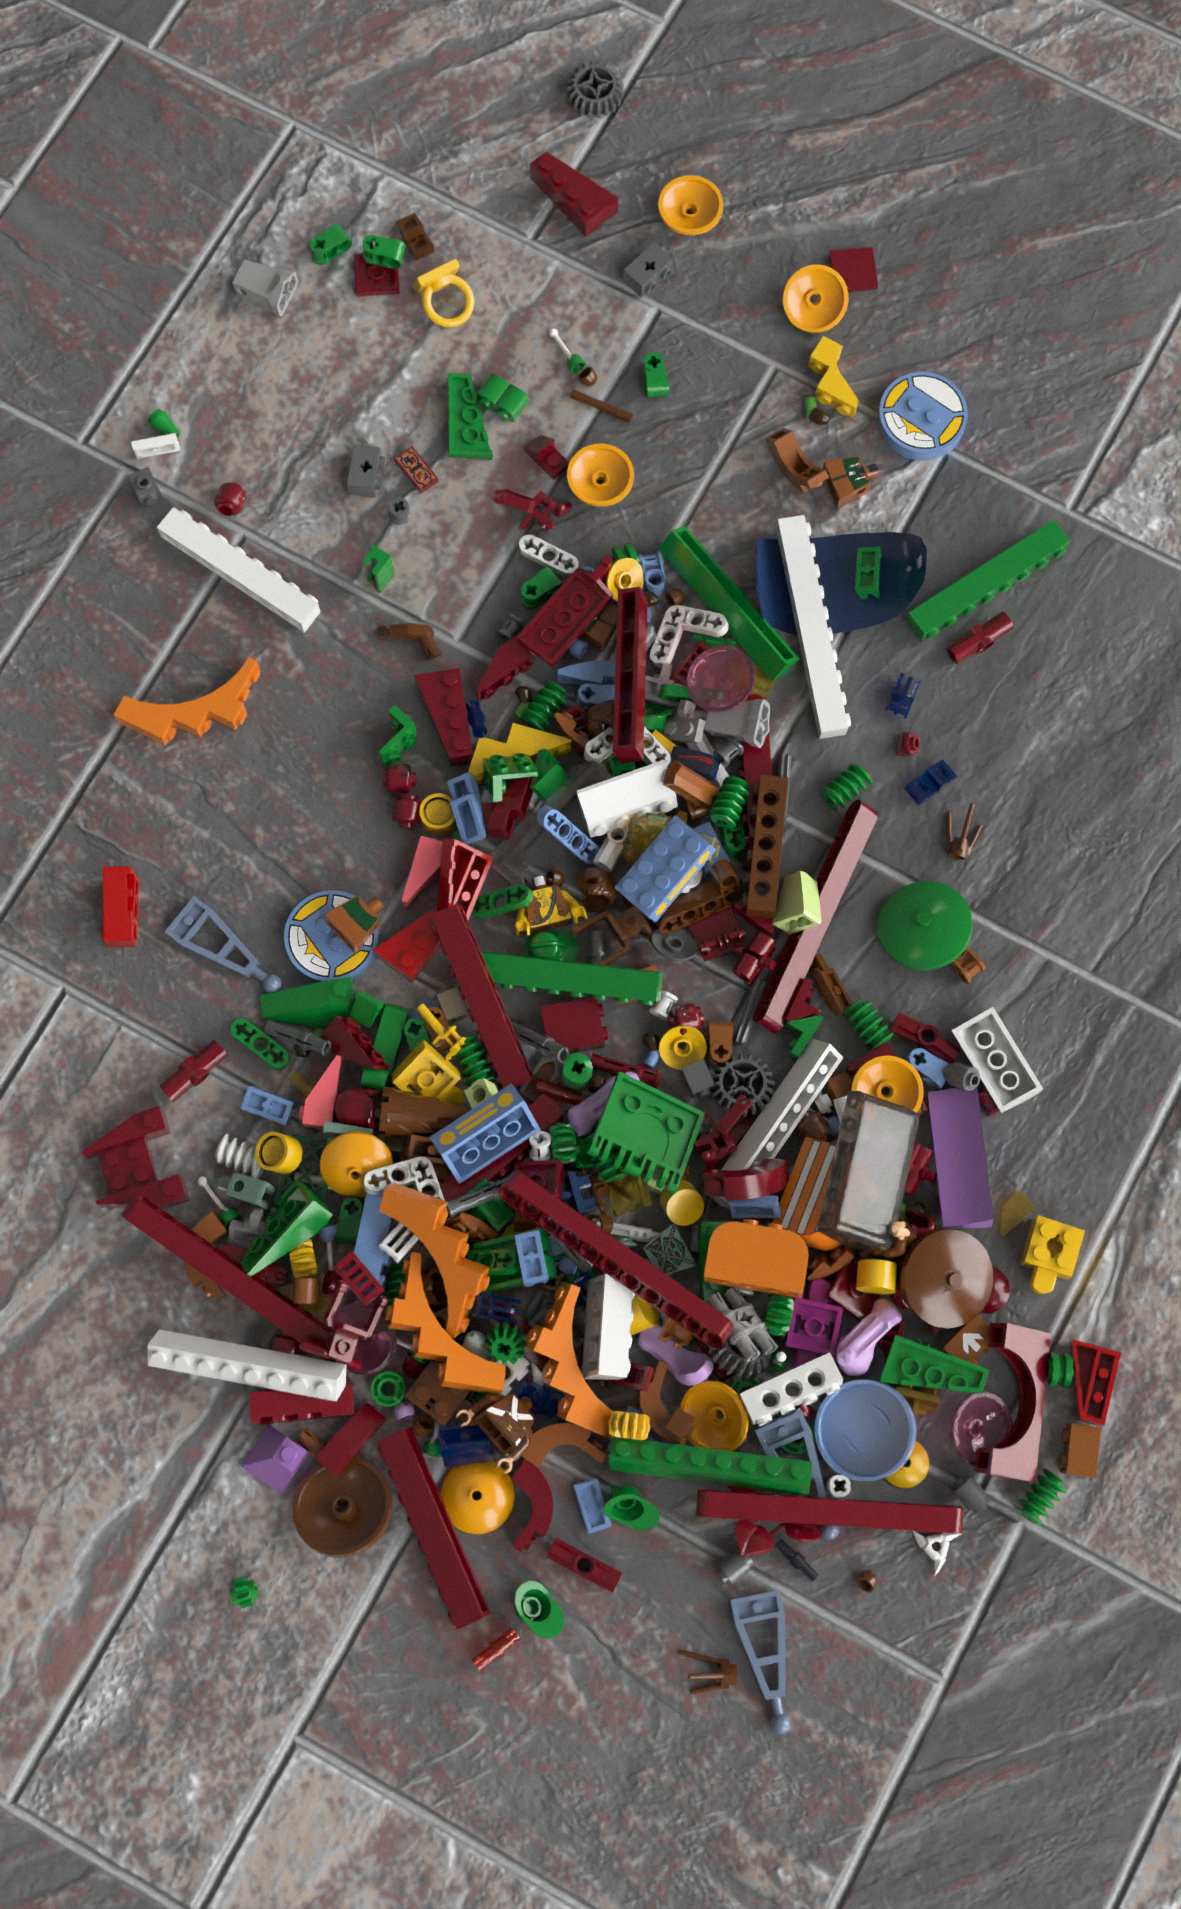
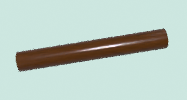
[570,389,634,422]

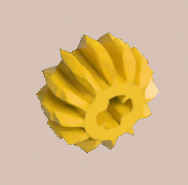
[289,1238,318,1278]
[608,1411,651,1440]

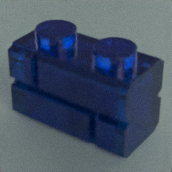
[440,1426,494,1467]

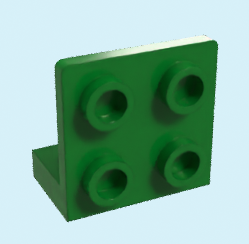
[378,705,418,769]
[483,753,538,802]

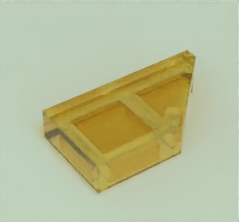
[999,1190,1036,1237]

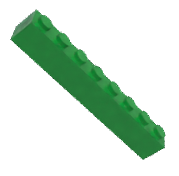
[905,520,1070,642]
[658,526,799,682]
[481,951,663,1005]
[609,1436,812,1496]

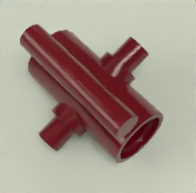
[732,931,776,987]
[891,1141,937,1195]

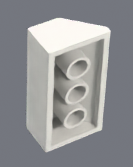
[576,760,678,838]
[951,1007,1043,1113]
[582,1274,635,1380]

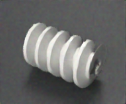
[214,1134,264,1179]

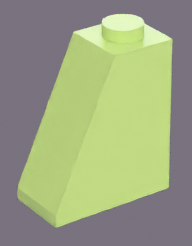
[772,871,821,935]

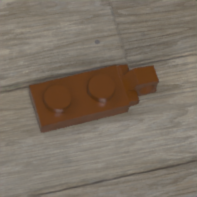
[809,954,853,1017]

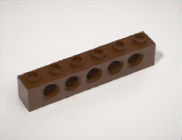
[742,775,789,918]

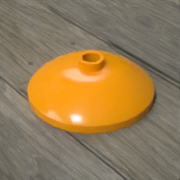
[658,175,723,235]
[783,265,848,333]
[567,443,634,507]
[851,1056,924,1128]
[320,1132,393,1198]
[680,1381,748,1451]
[440,1458,515,1534]

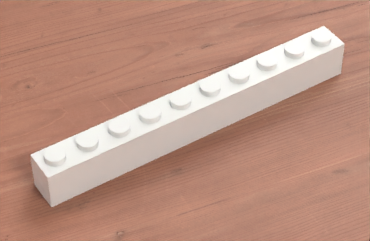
[776,515,851,739]

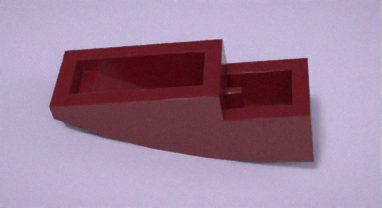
[486,777,533,840]
[315,1403,386,1476]

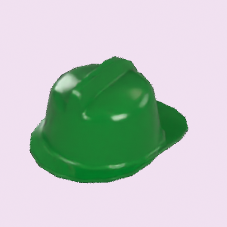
[644,701,673,733]
[523,930,579,961]
[604,1485,660,1530]
[514,1581,564,1638]

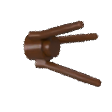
[945,803,982,860]
[588,1173,634,1215]
[678,1649,737,1694]

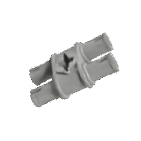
[706,1287,778,1362]

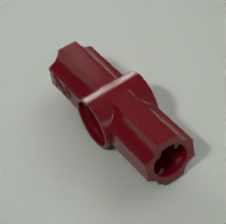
[159,1040,228,1103]
[546,1538,622,1593]

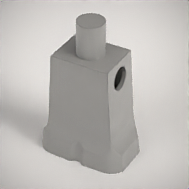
[223,259,298,316]
[694,699,770,748]

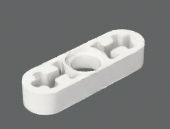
[519,535,579,578]

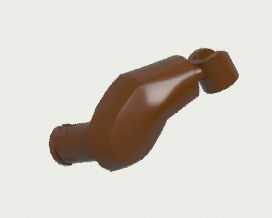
[377,622,441,660]

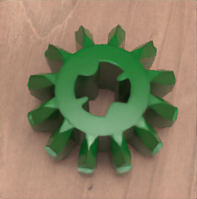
[548,1123,577,1164]
[764,1294,794,1336]
[484,1322,527,1365]

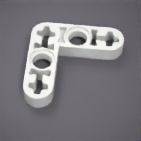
[650,605,729,668]
[584,727,671,768]
[363,1157,447,1211]

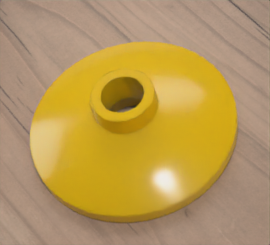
[606,558,644,602]
[659,1026,707,1070]
[885,1441,929,1488]

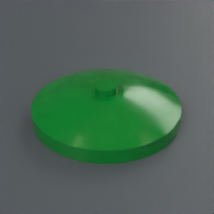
[878,881,973,971]

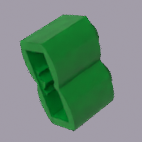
[477,373,529,423]

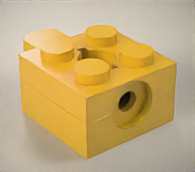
[391,1039,464,1104]
[1019,1215,1085,1295]

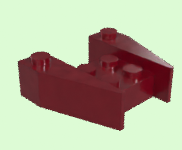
[82,1106,190,1208]

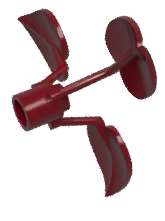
[727,1485,823,1558]

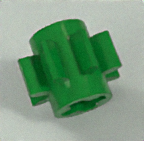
[229,1576,259,1609]

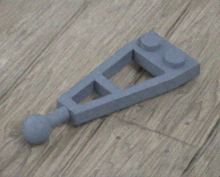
[165,896,282,993]
[755,1408,839,1540]
[730,1589,791,1734]

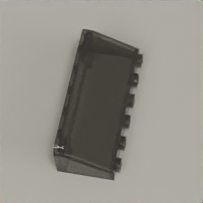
[817,1091,919,1251]

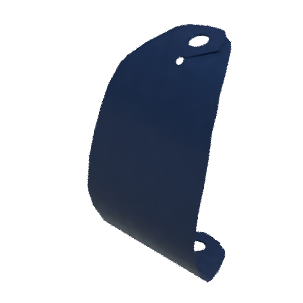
[754,532,927,635]

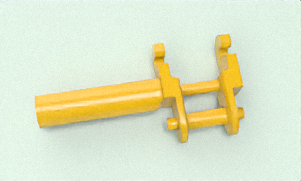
[416,1004,466,1061]

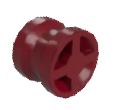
[322,1270,348,1298]

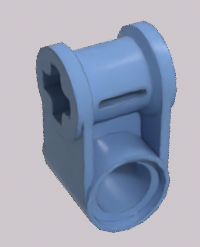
[638,551,665,596]
[576,683,615,710]
[905,1048,949,1089]

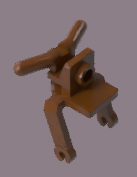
[570,895,654,965]

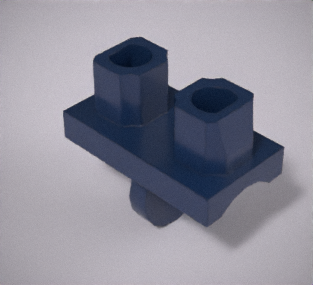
[560,1171,597,1216]

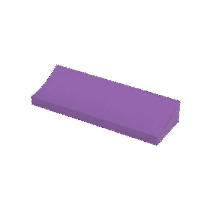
[927,1087,994,1229]

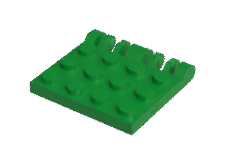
[586,1072,705,1195]

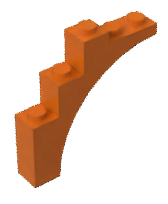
[113,657,261,746]
[379,1183,490,1338]
[385,1252,506,1394]
[526,1282,613,1439]

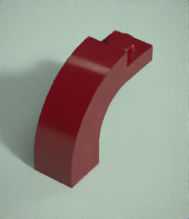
[703,1159,789,1200]
[511,1460,554,1552]

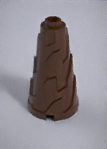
[379,1087,470,1136]

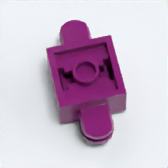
[783,1279,843,1369]

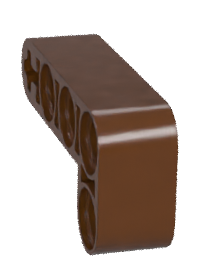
[654,860,742,934]

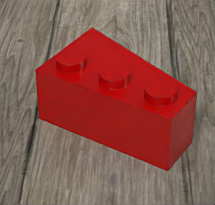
[436,838,493,919]
[101,866,140,947]
[373,909,442,983]
[1069,1339,1121,1427]

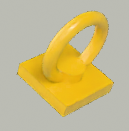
[412,259,474,328]

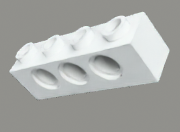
[740,1353,843,1426]

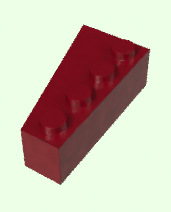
[530,151,619,237]
[414,668,473,766]
[249,1380,356,1425]

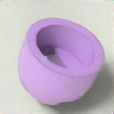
[395,1401,416,1421]

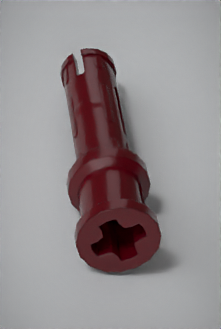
[591,1053,663,1089]

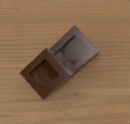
[395,213,435,261]

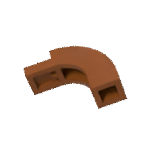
[765,428,829,493]
[184,1211,229,1301]
[637,1361,686,1445]
[521,1423,607,1468]

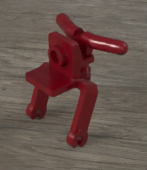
[493,489,573,531]
[694,1094,758,1170]
[299,1279,388,1370]

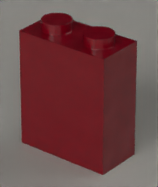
[540,998,608,1057]

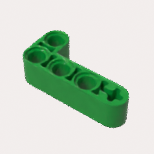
[361,1003,410,1096]

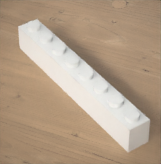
[157,507,320,633]
[710,1039,843,1209]
[148,1330,346,1401]

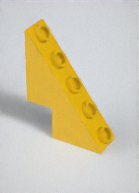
[468,723,572,785]

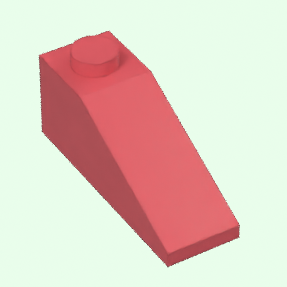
[401,836,443,908]
[299,1055,343,1129]

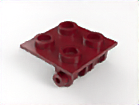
[689,906,748,962]

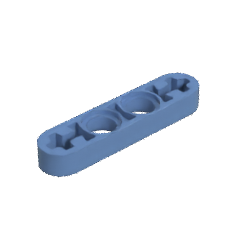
[537,806,600,864]

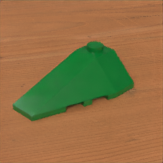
[260,977,359,1029]
[240,1178,333,1277]

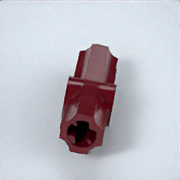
[946,611,1014,664]
[890,1012,961,1064]

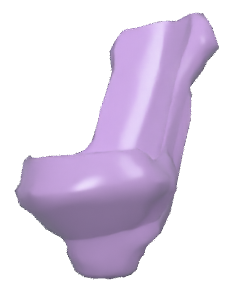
[568,1072,639,1136]
[835,1299,902,1376]
[638,1322,713,1387]

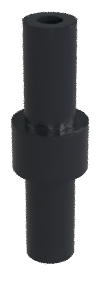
[775,1539,819,1582]

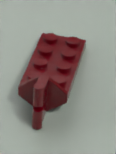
[517,556,613,667]

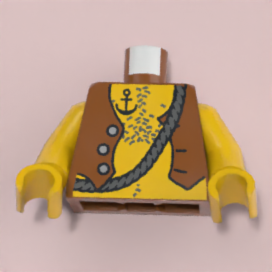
[515,876,588,936]

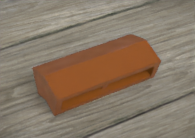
[663,760,719,807]

